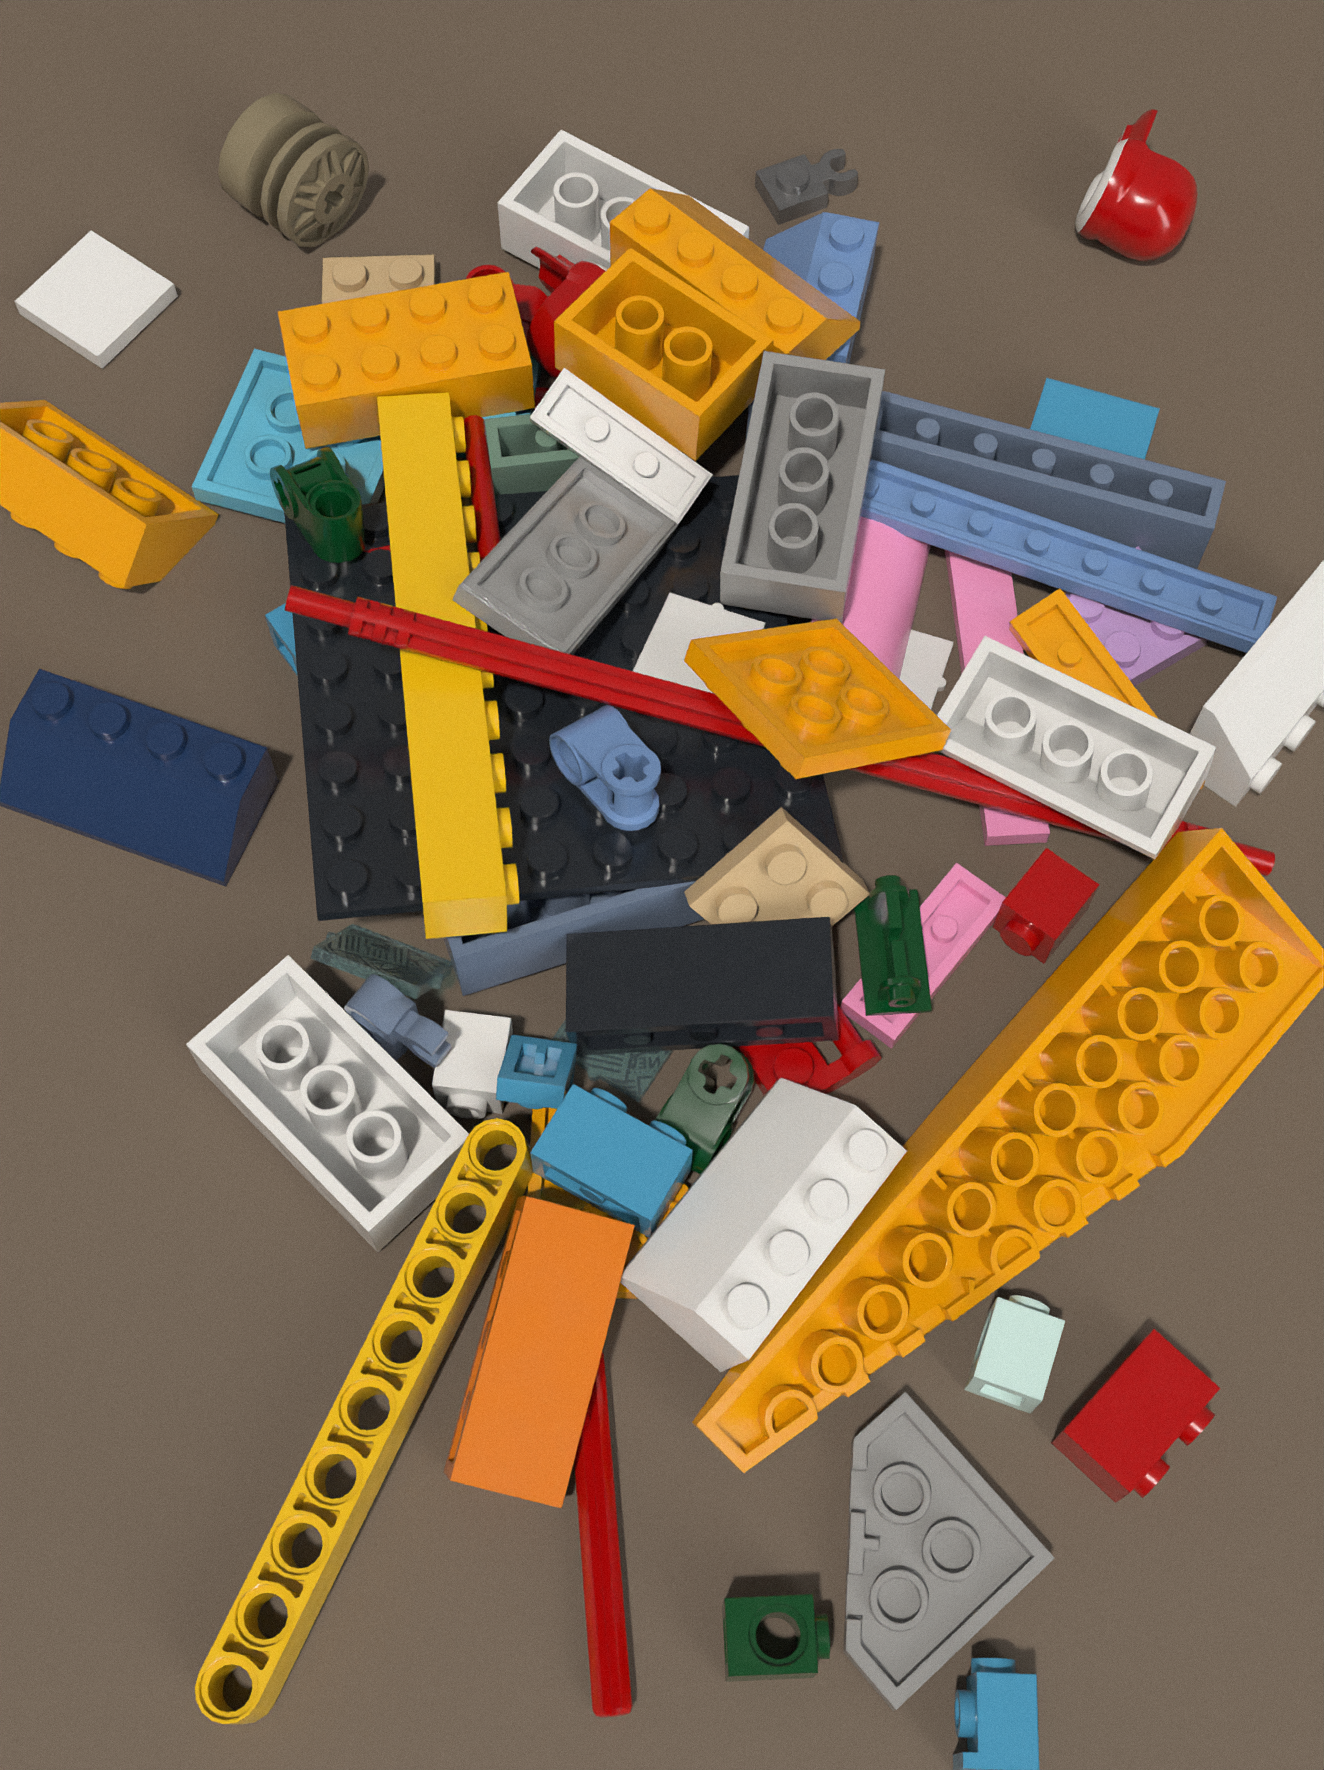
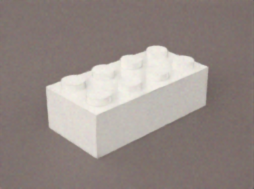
[497,130,749,269]
[186,955,469,1252]

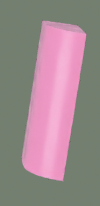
[811,516,931,679]

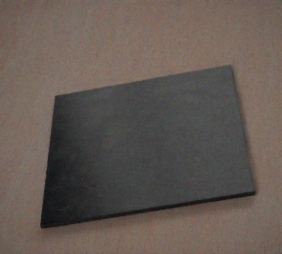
[284,475,843,921]

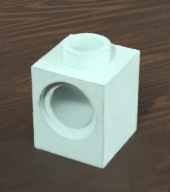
[964,1295,1065,1414]

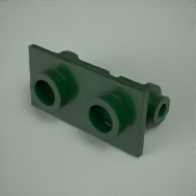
[854,875,932,1016]

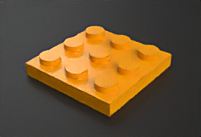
[684,618,951,779]

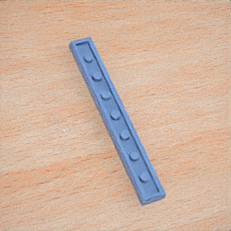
[861,459,1277,653]

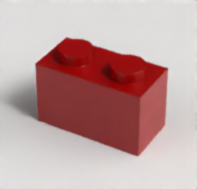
[1051,1329,1220,1503]

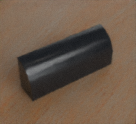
[565,917,839,1056]

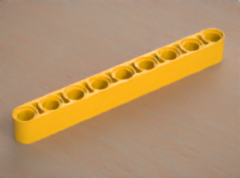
[195,1118,533,1724]

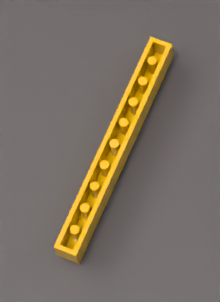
[377,392,519,939]

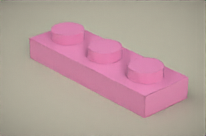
[840,863,1006,1049]

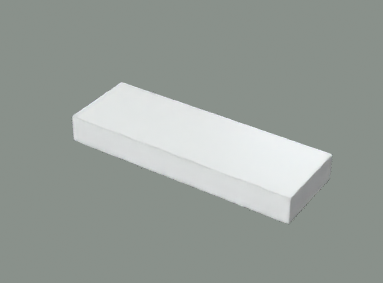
[529,368,713,524]

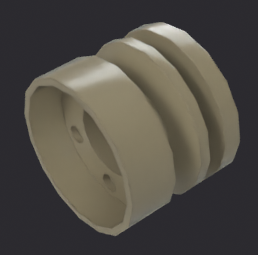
[218,93,369,247]

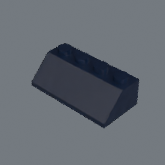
[0,669,279,887]

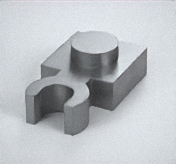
[755,149,858,225]

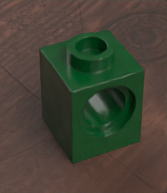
[722,1594,830,1682]

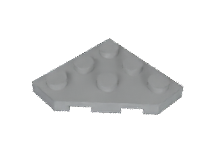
[843,1392,1055,1712]

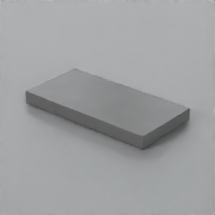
[453,457,679,655]

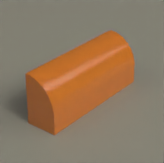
[443,1196,635,1509]

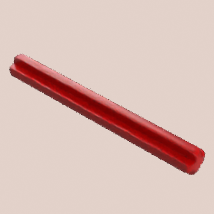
[574,1352,632,1718]

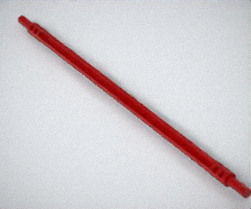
[285,585,1275,876]

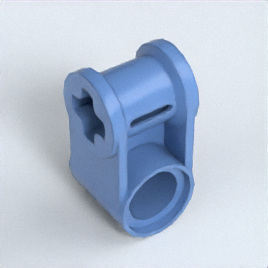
[549,705,661,831]

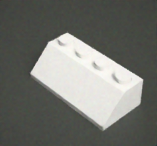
[1190,560,1324,807]
[937,636,1217,859]
[620,1078,907,1372]

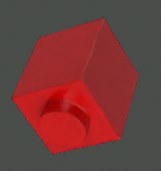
[992,848,1100,964]

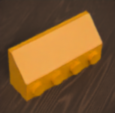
[610,188,861,360]
[0,400,219,589]

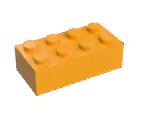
[277,272,535,449]

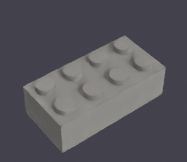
[720,351,885,623]

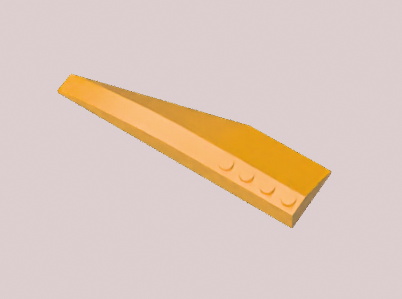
[692,828,1324,1473]

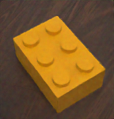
[554,247,774,461]

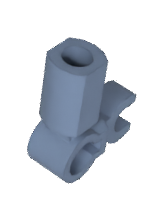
[344,974,452,1068]

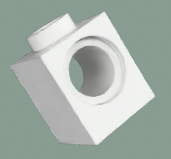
[432,1010,514,1119]

